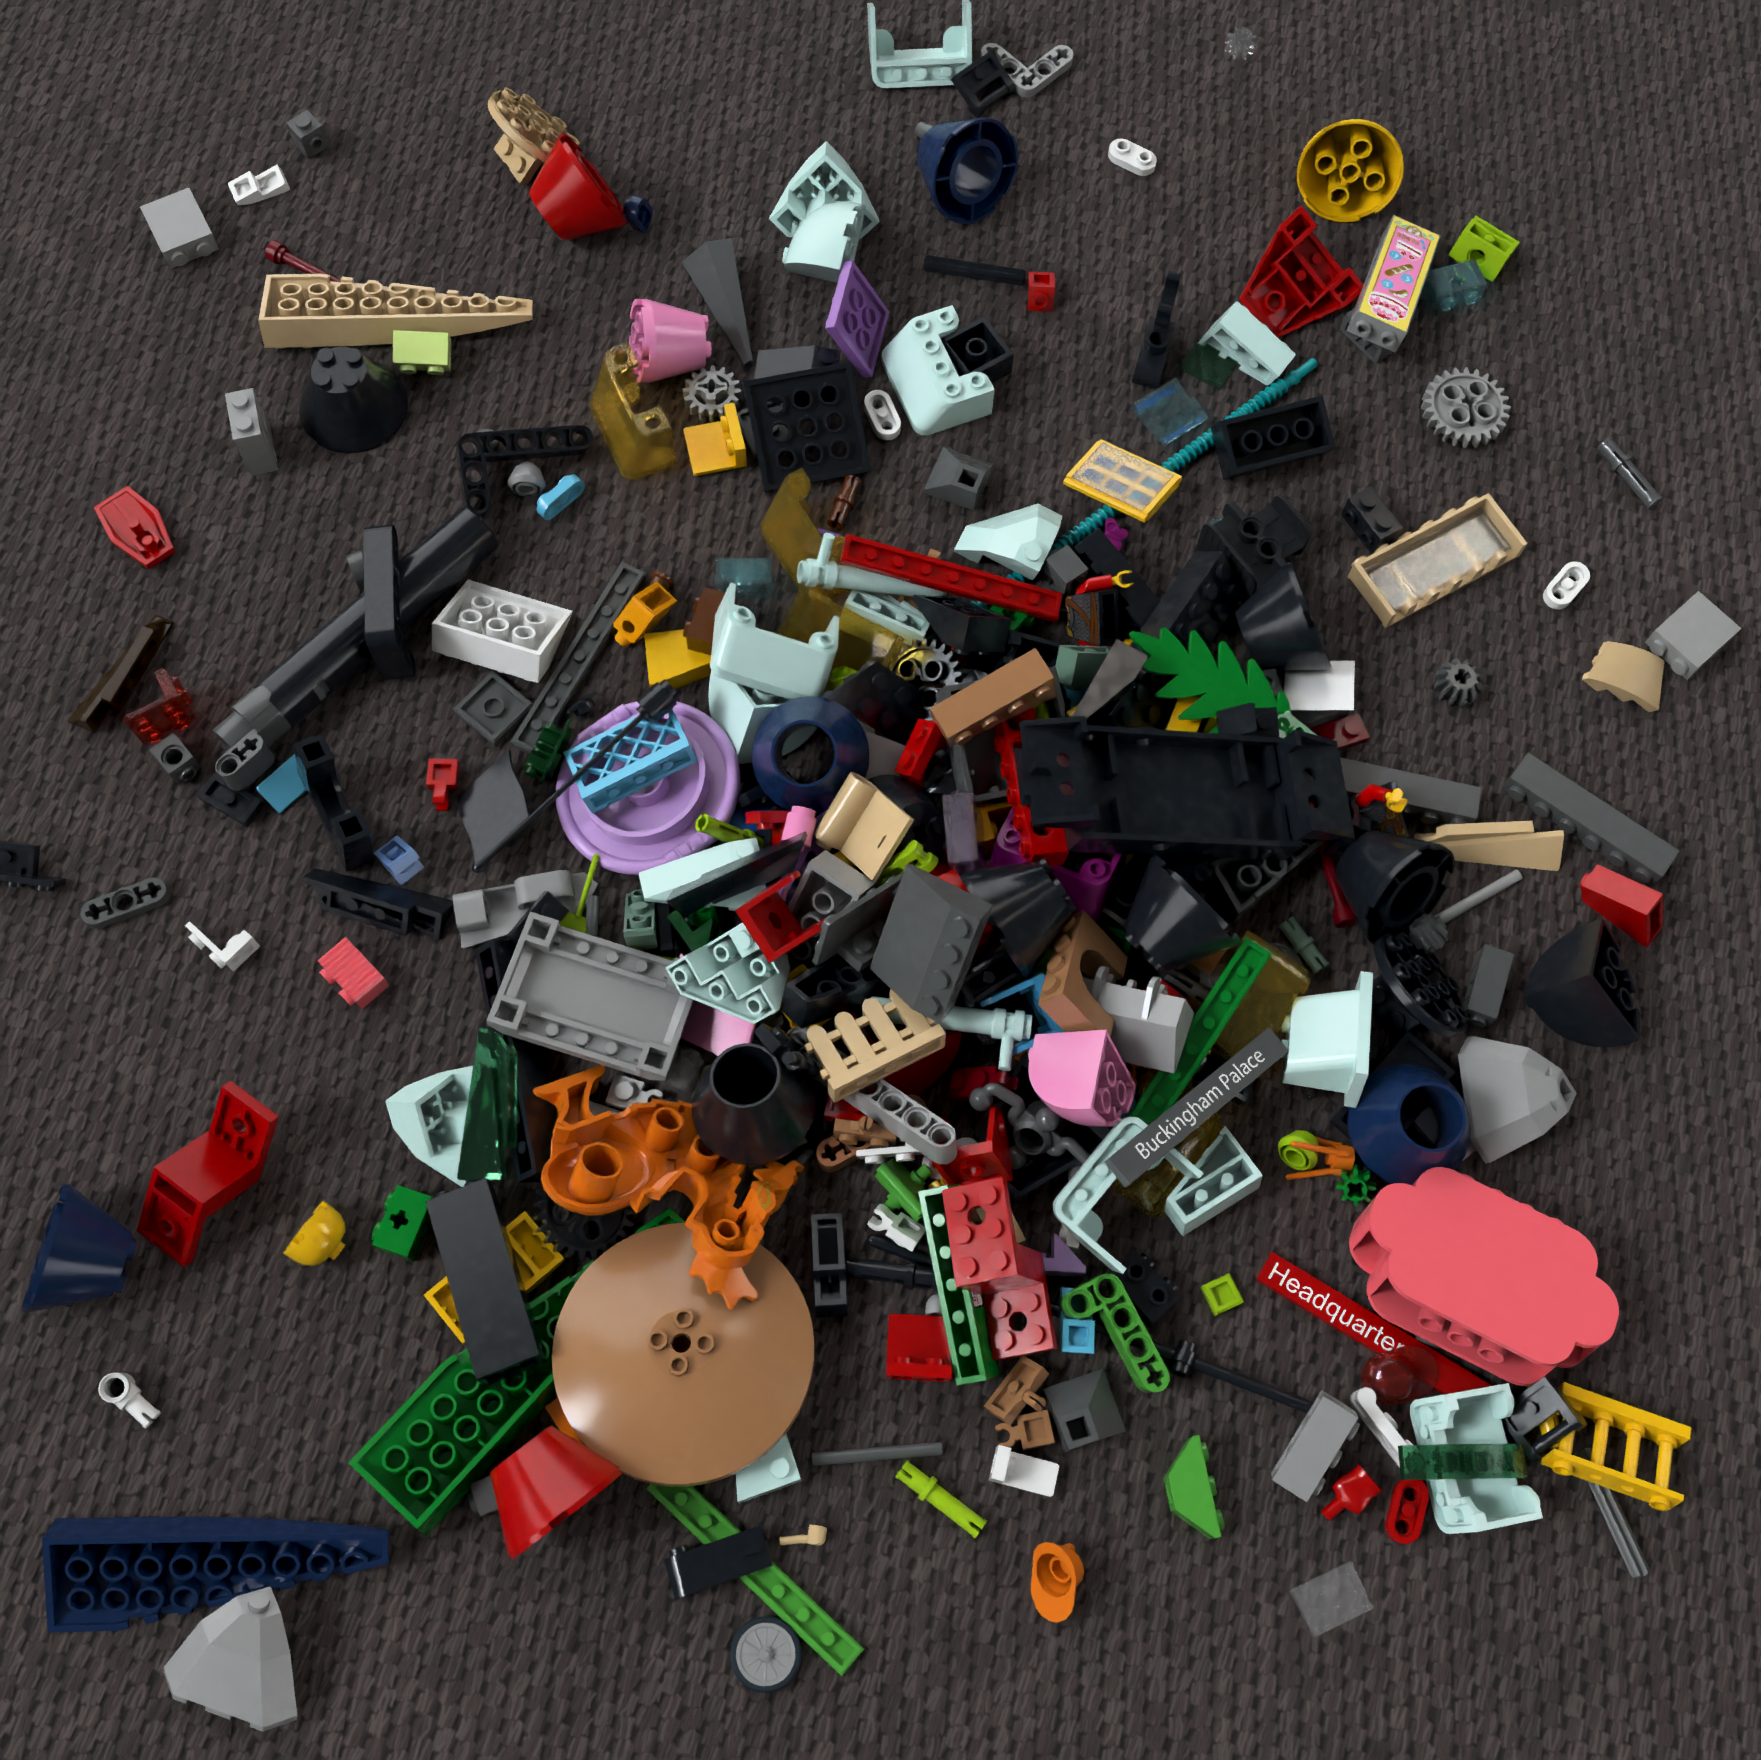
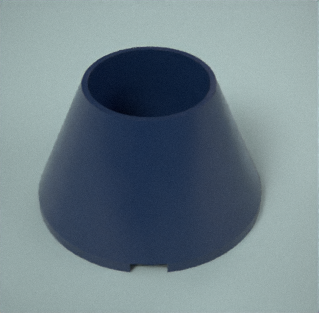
[917,117,1018,224]
[752,696,869,814]
[1347,1064,1471,1185]

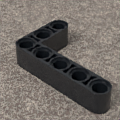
[456,425,593,517]
[363,524,416,680]

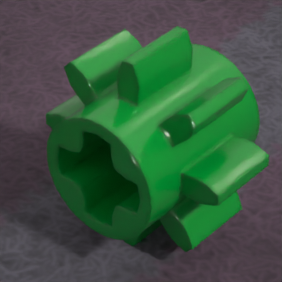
[1336,1165,1376,1207]

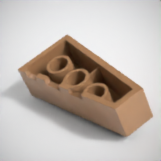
[930,648,1056,747]

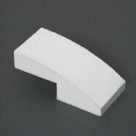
[228,165,290,205]

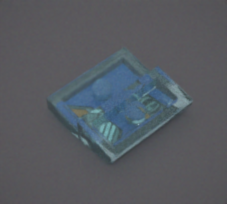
[1131,378,1209,446]

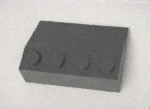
[869,863,994,1023]

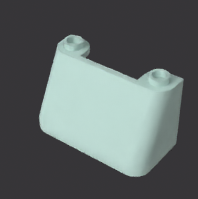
[1410,1383,1543,1534]

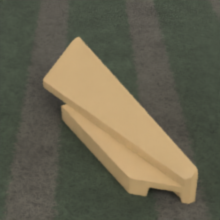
[1414,821,1564,871]

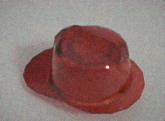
[1361,1345,1439,1405]

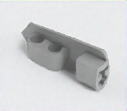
[453,870,599,949]

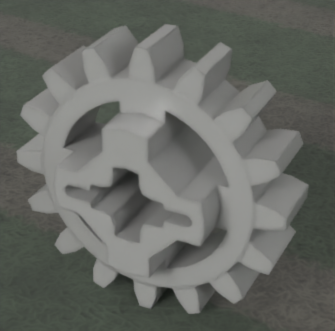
[683,365,742,422]

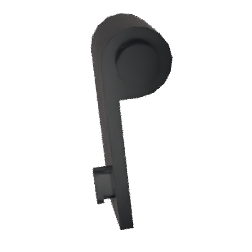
[664,1526,772,1600]

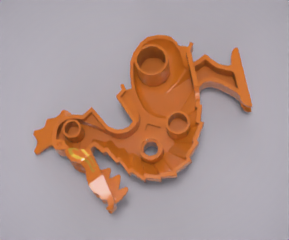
[533,1065,805,1310]

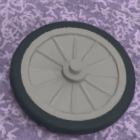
[730,1616,802,1693]

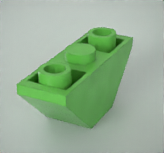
[1163,1435,1224,1539]

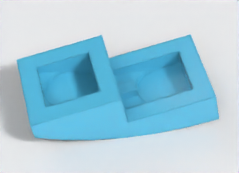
[1060,1287,1095,1354]

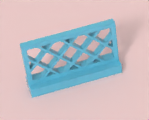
[563,708,698,814]

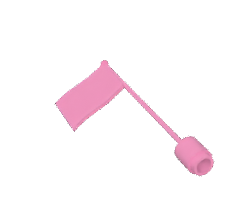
[680,806,817,1056]

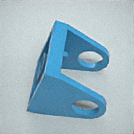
[979,973,1064,1056]

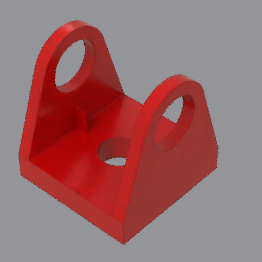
[735,870,825,963]
[932,1106,1013,1186]

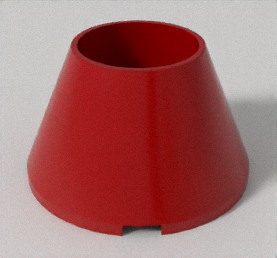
[529,132,628,241]
[490,1425,622,1560]

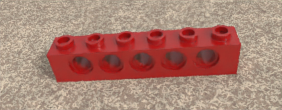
[994,707,1069,867]

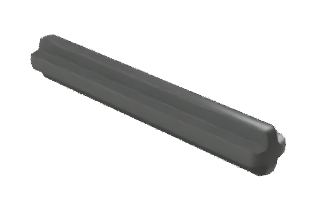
[1575,1447,1650,1578]

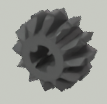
[1433,658,1484,708]

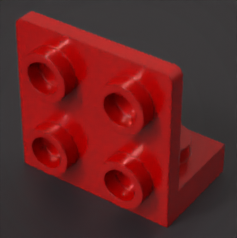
[886,1314,952,1383]

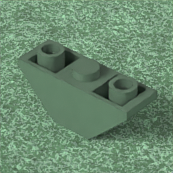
[623,889,659,950]

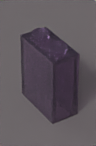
[942,790,987,876]

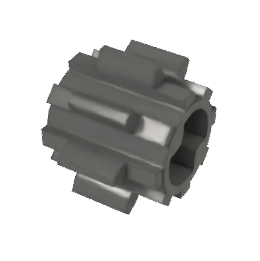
[1409,913,1448,953]

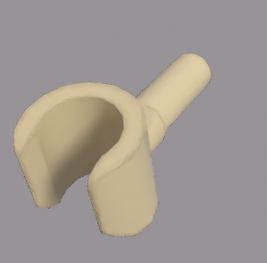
[780,1524,827,1546]

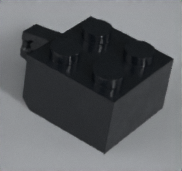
[941,316,1014,383]

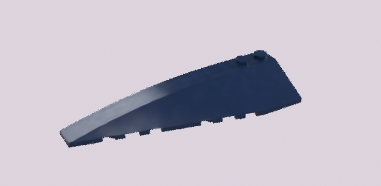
[42,1517,390,1632]

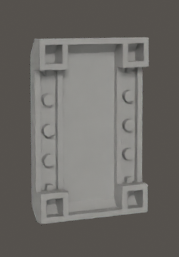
[486,912,694,1081]

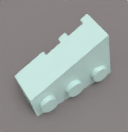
[839,589,930,652]

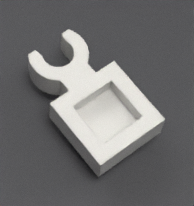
[605,1074,664,1110]

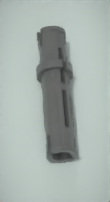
[1597,437,1663,510]

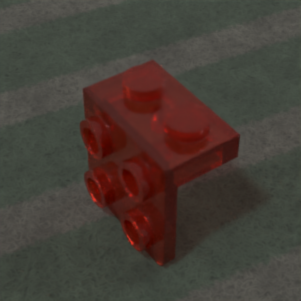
[123,668,197,744]

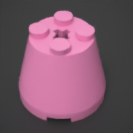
[629,299,711,383]

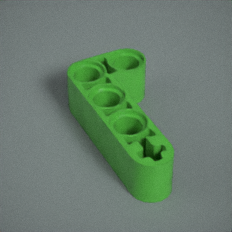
[1060,1274,1170,1393]

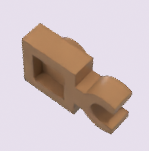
[995,1409,1055,1450]

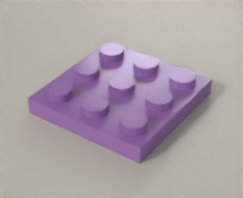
[825,261,889,378]

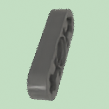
[80,878,170,929]

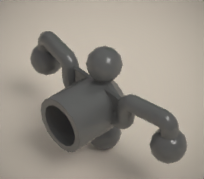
[969,1082,1090,1180]

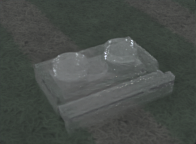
[1290,1561,1374,1637]

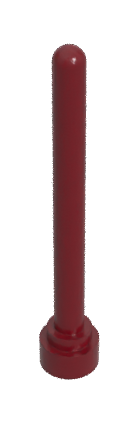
[265,240,341,282]
[1308,797,1357,928]

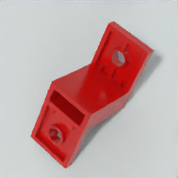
[137,1081,279,1267]
[942,1177,1057,1361]

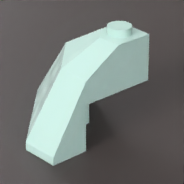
[769,141,879,239]
[954,504,1062,580]
[385,1061,502,1187]

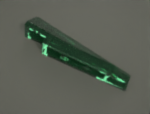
[457,1027,518,1180]

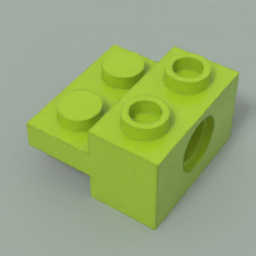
[1449,216,1520,282]

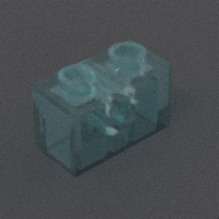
[1422,259,1487,312]
[715,558,773,599]

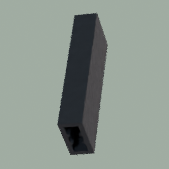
[426,1178,547,1387]

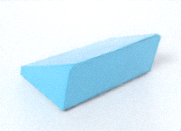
[256,754,307,815]

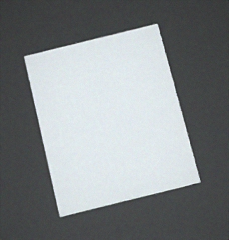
[1284,661,1355,710]

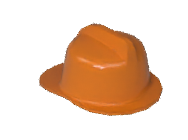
[1031,1542,1084,1623]

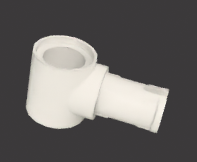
[98,1372,161,1429]

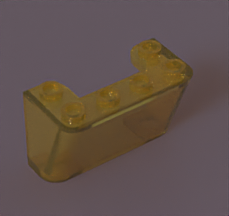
[589,342,676,480]
[777,585,905,675]

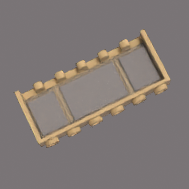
[1348,493,1528,628]

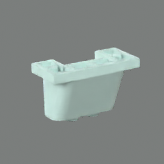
[1281,971,1373,1108]

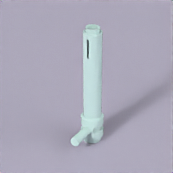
[797,533,947,597]
[863,996,1032,1071]

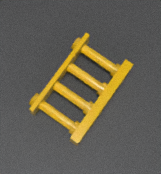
[1541,1382,1691,1511]

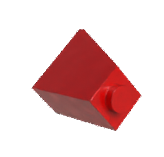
[1580,864,1663,948]

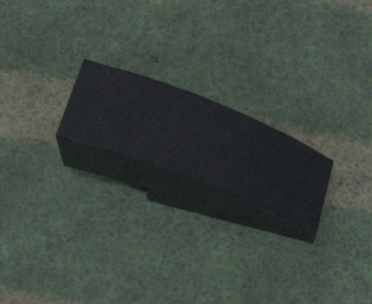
[811,1213,848,1318]

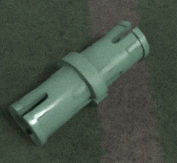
[1278,917,1330,975]

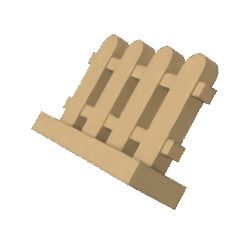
[804,989,946,1103]

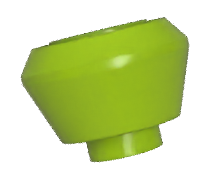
[1278,1130,1319,1170]

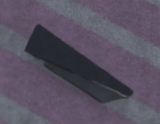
[666,832,807,918]
[303,869,454,940]

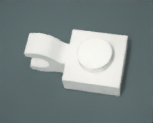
[867,1204,926,1251]

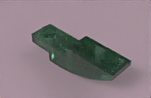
[1398,1444,1527,1480]

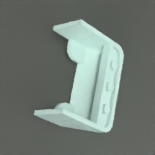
[867,0,972,88]
[710,582,839,700]
[1053,1117,1204,1274]

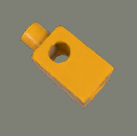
[613,582,677,647]

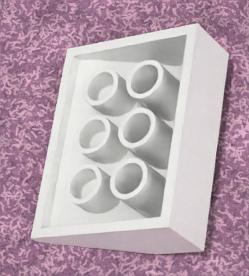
[432,580,572,683]

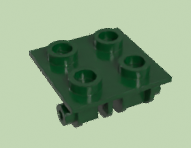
[524,717,574,785]

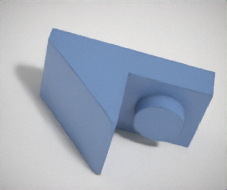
[374,836,424,885]

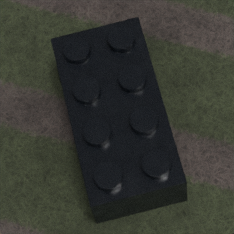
[1210,395,1336,480]

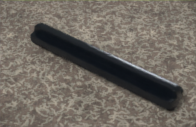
[923,255,1026,285]

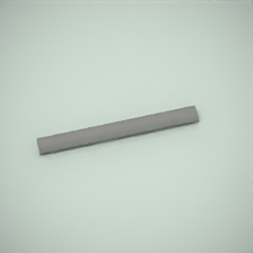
[1434,869,1522,924]

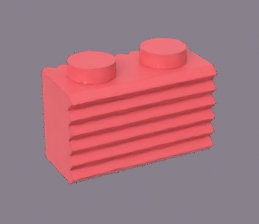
[318,937,389,1009]

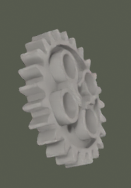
[1421,367,1511,448]

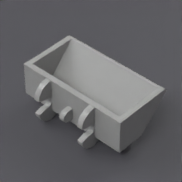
[1083,966,1194,1073]

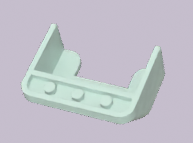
[881,305,995,435]

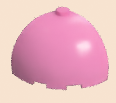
[1028,1030,1136,1127]

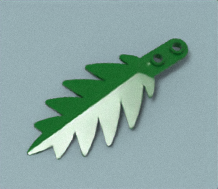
[1129,627,1316,738]

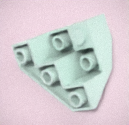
[665,920,790,1024]

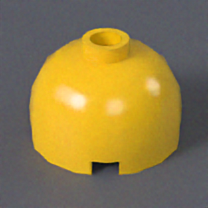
[283,1201,346,1266]

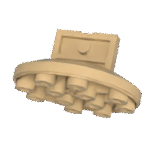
[488,88,580,185]

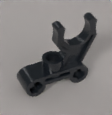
[1132,271,1182,389]

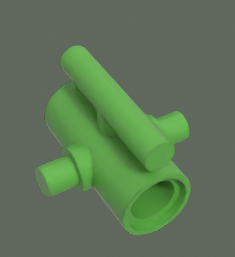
[874,1157,933,1223]

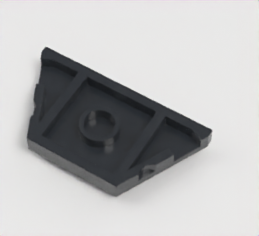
[822,659,920,746]

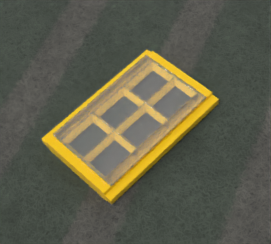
[1063,439,1182,523]

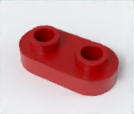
[1385,1477,1429,1544]

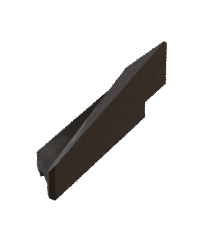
[67,615,174,733]

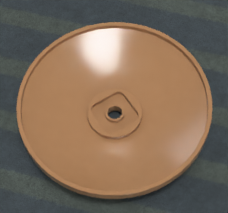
[552,1223,815,1487]

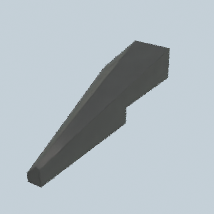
[683,238,753,367]

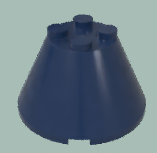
[21,1183,137,1313]

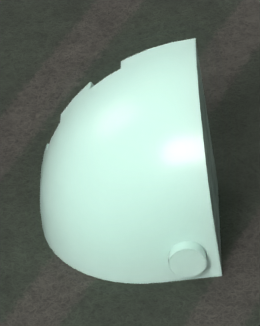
[782,201,866,283]
[709,670,823,764]

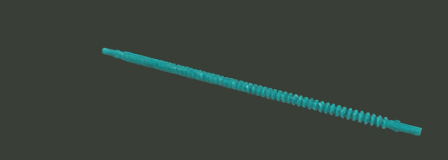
[926,358,1318,640]

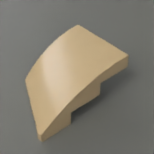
[1582,641,1665,712]

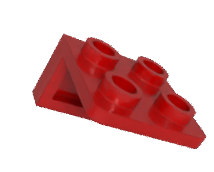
[893,718,947,795]

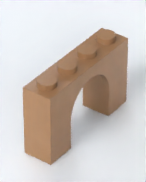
[1038,910,1128,1037]

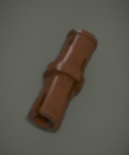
[827,475,862,530]

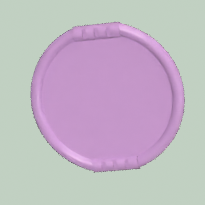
[556,701,740,875]

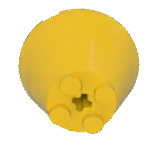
[1297,119,1404,222]

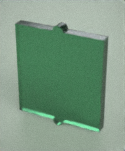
[1179,337,1238,390]

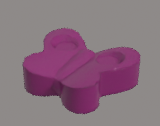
[1104,517,1128,551]

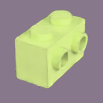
[393,330,451,375]

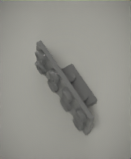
[812,872,904,972]

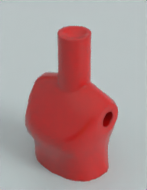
[1321,1463,1382,1521]

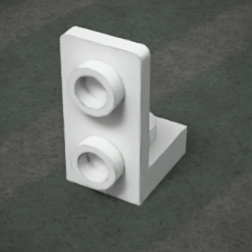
[185,921,260,972]
[856,1126,922,1164]
[988,1445,1059,1497]

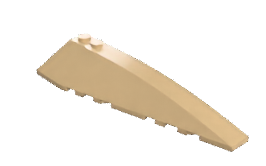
[258,274,533,349]

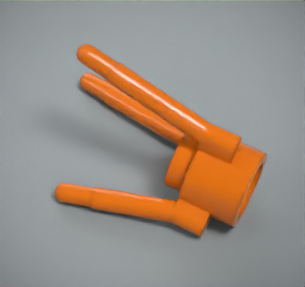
[1286,1136,1355,1180]

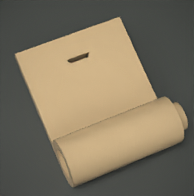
[814,772,914,882]

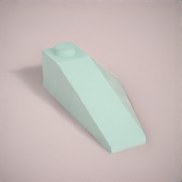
[639,838,766,911]

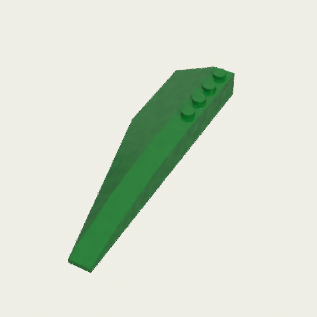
[348,1208,686,1537]

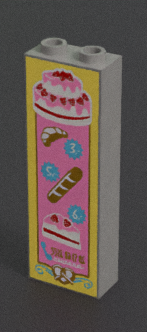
[1347,215,1440,352]

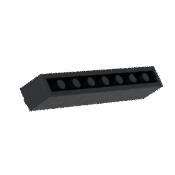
[475,939,556,1183]

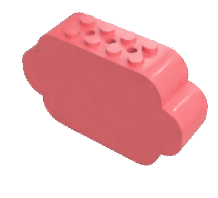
[1349,1167,1619,1386]

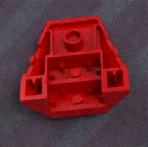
[1238,205,1364,337]

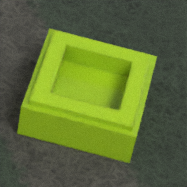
[1200,1273,1244,1316]

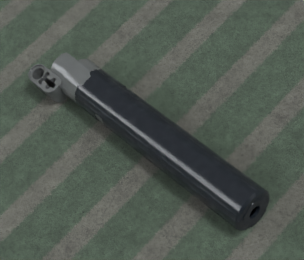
[212,507,498,791]

